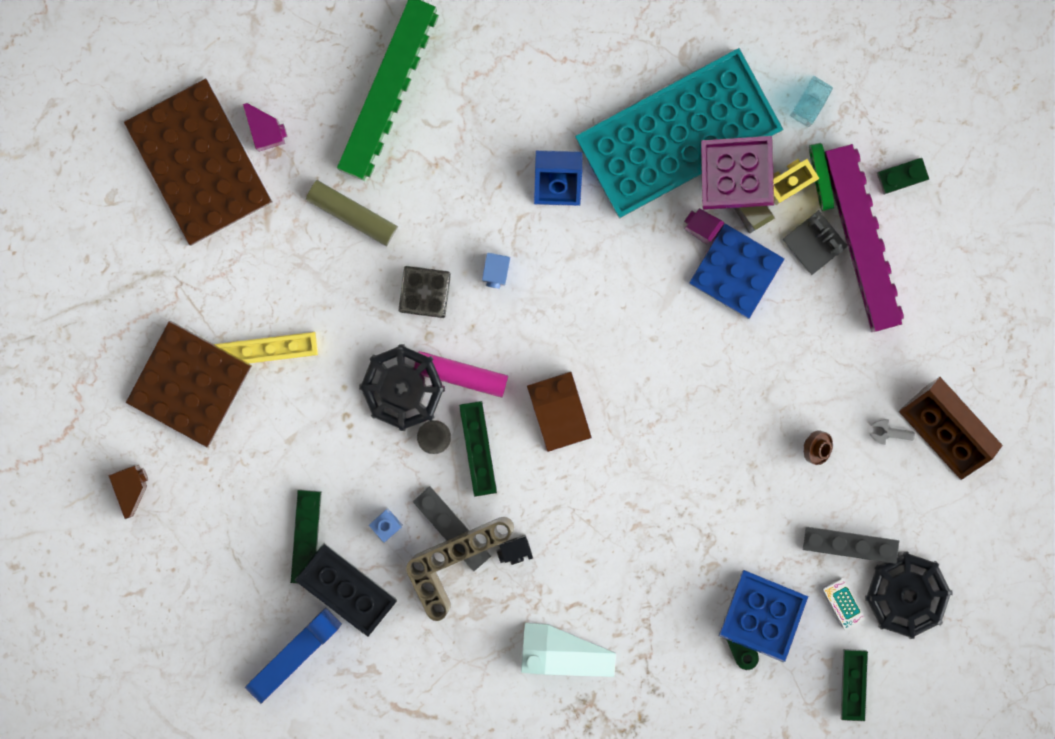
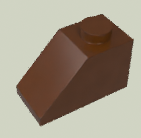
[108,465,148,519]

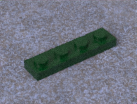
[459,401,497,497]
[290,490,322,584]

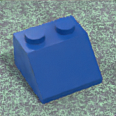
[534,150,582,206]

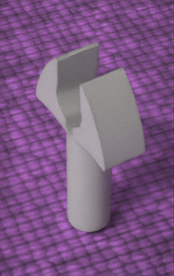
[870,419,915,445]

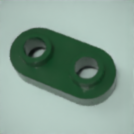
[726,639,759,670]

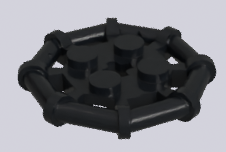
[359,344,445,431]
[865,551,953,639]

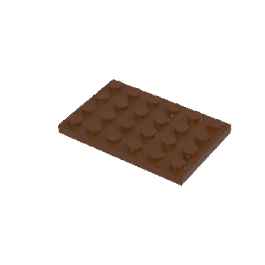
[124,78,272,246]

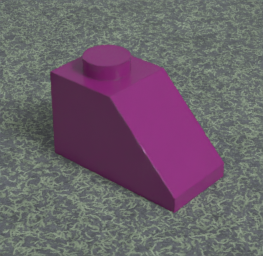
[243,103,288,152]
[684,208,725,245]

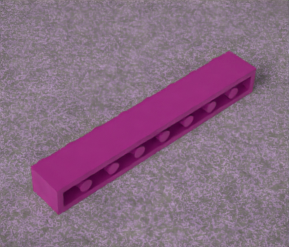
[825,144,904,332]

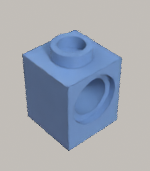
[482,253,510,289]
[369,508,403,543]

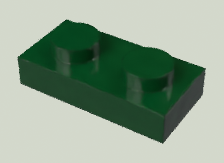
[877,158,929,195]

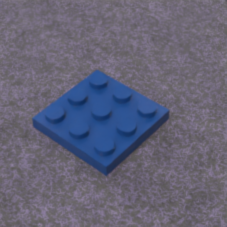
[689,223,785,319]
[718,570,809,662]

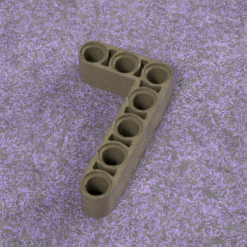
[406,517,514,621]

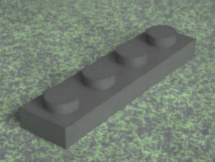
[413,486,491,572]
[803,527,900,564]

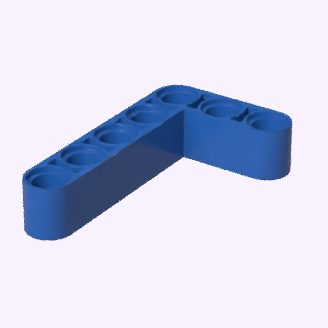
[244,608,342,704]

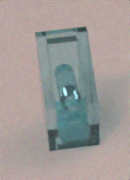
[789,76,833,127]

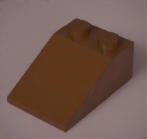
[527,372,592,452]

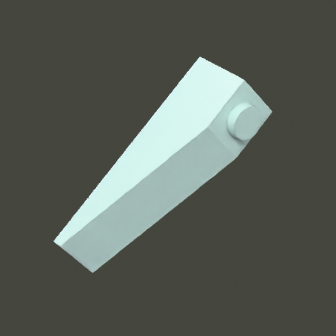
[521,623,616,677]

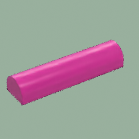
[414,351,508,398]

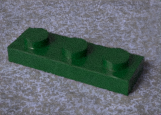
[840,649,868,721]

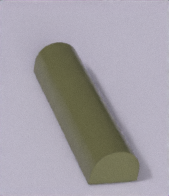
[306,180,398,247]

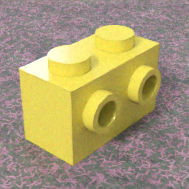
[773,159,819,205]

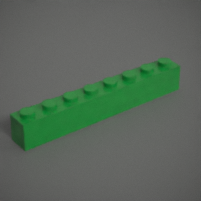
[337,0,439,181]

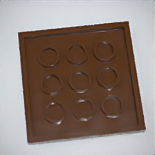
[125,321,252,447]

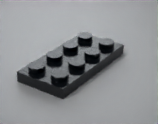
[295,543,397,637]

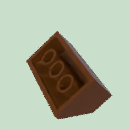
[899,377,1003,480]

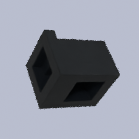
[496,535,533,565]

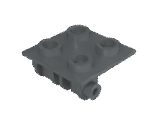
[783,210,848,275]

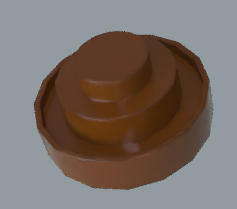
[803,430,833,465]

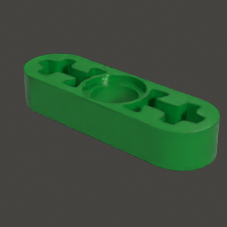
[809,143,834,211]

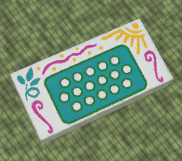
[822,578,865,630]

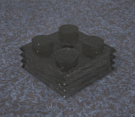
[398,266,451,318]

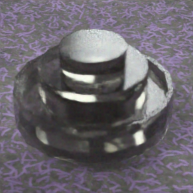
[417,420,451,454]

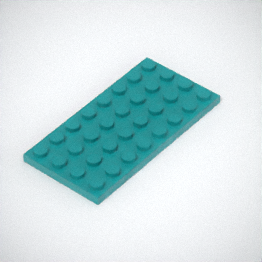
[575,48,784,219]

